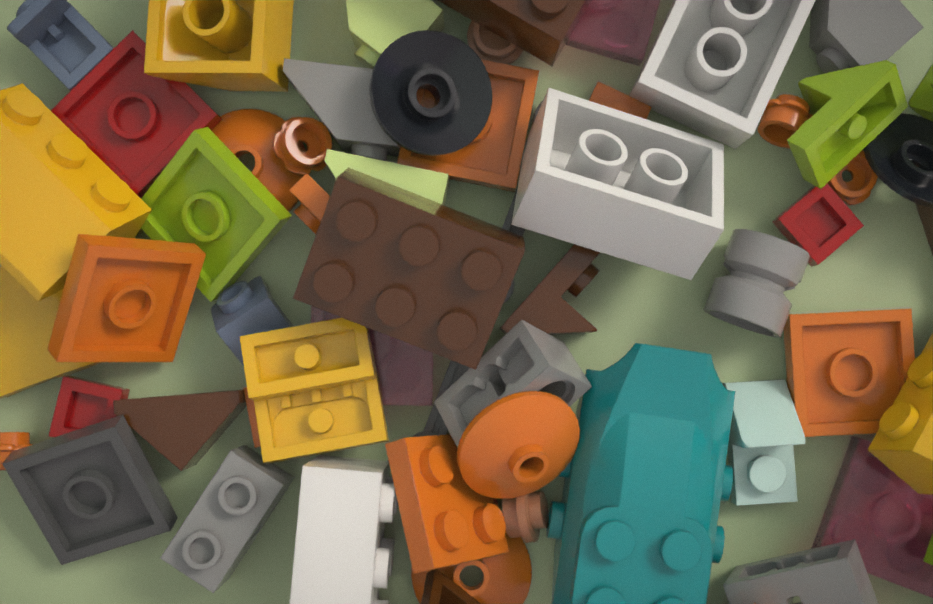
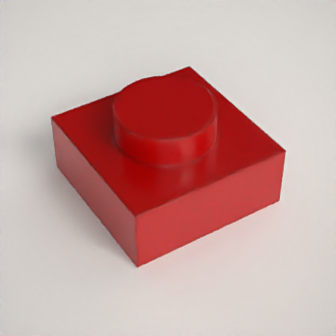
[772,183,864,267]
[48,376,130,437]

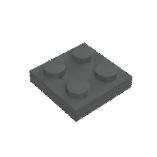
[2,415,178,565]

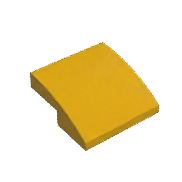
[0,266,102,399]
[239,318,389,464]

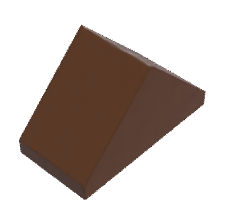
[113,390,246,471]

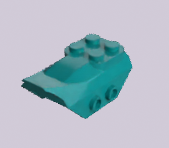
[546,343,736,604]

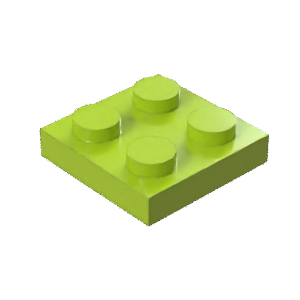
[141,127,292,302]

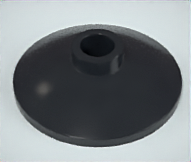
[369,30,492,156]
[864,113,933,208]

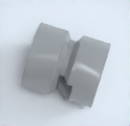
[703,229,810,337]

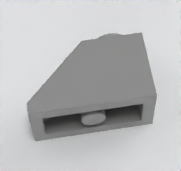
[809,0,924,74]
[283,58,400,161]

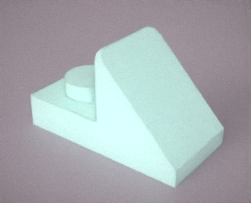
[723,379,806,506]

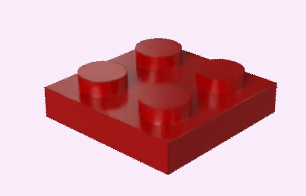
[50,30,222,198]

